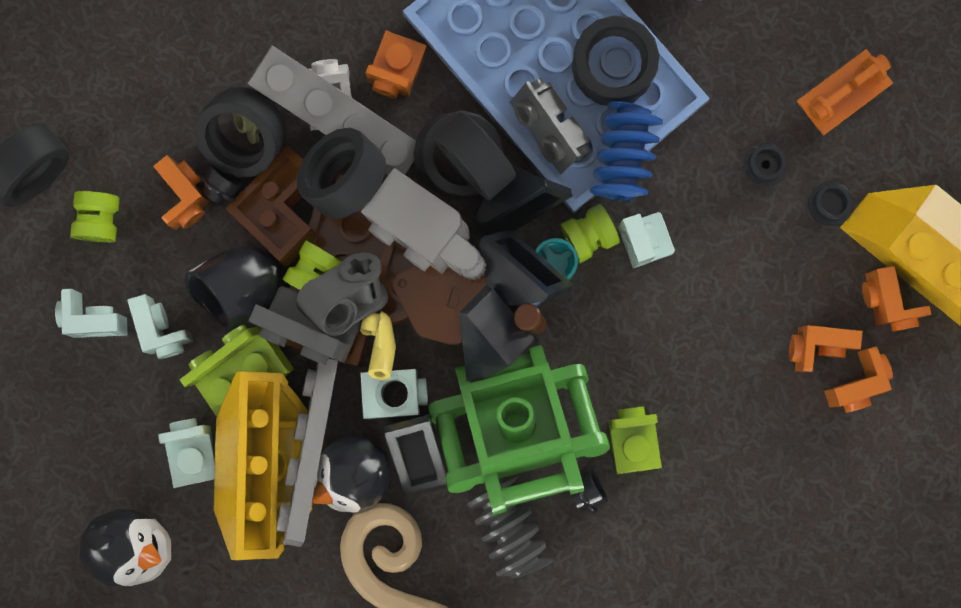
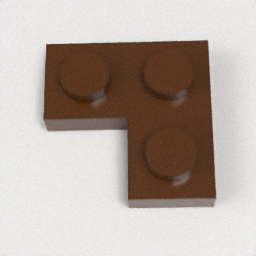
[225,145,318,268]

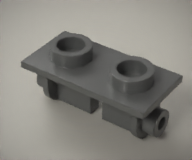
[509,78,592,175]

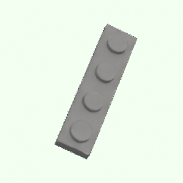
[247,45,416,175]
[276,359,338,547]

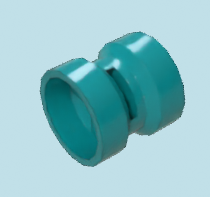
[536,238,578,280]

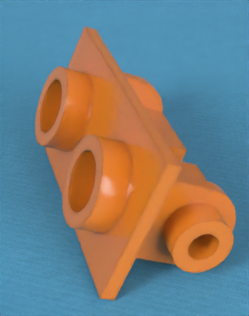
[796,49,893,136]

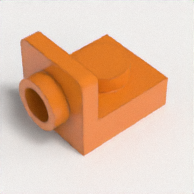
[365,30,427,99]
[789,325,862,373]

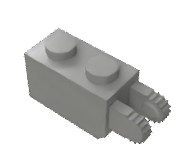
[361,168,487,281]

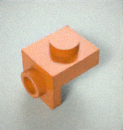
[153,155,210,230]
[862,266,932,332]
[824,347,893,413]

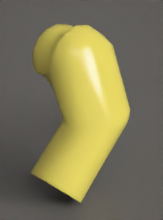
[360,311,396,380]

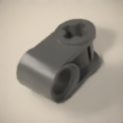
[296,252,388,337]

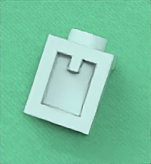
[618,212,675,269]
[55,289,127,338]
[127,294,194,359]
[158,418,215,488]

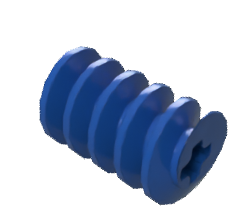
[590,101,663,202]

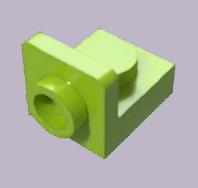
[608,406,662,474]

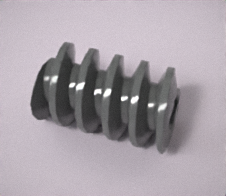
[467,476,553,579]

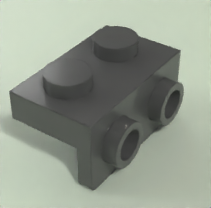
[248,286,361,365]

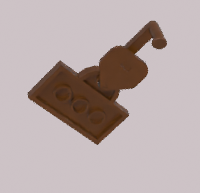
[285,174,547,367]

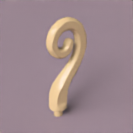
[340,503,449,608]

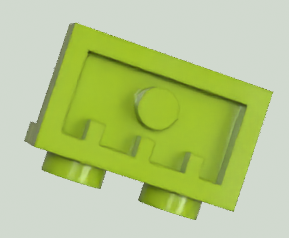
[180,325,294,417]

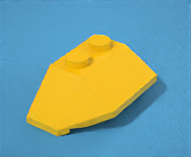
[840,185,961,326]
[214,371,312,560]

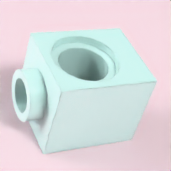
[361,369,428,419]

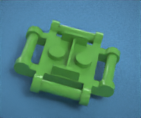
[428,345,610,516]

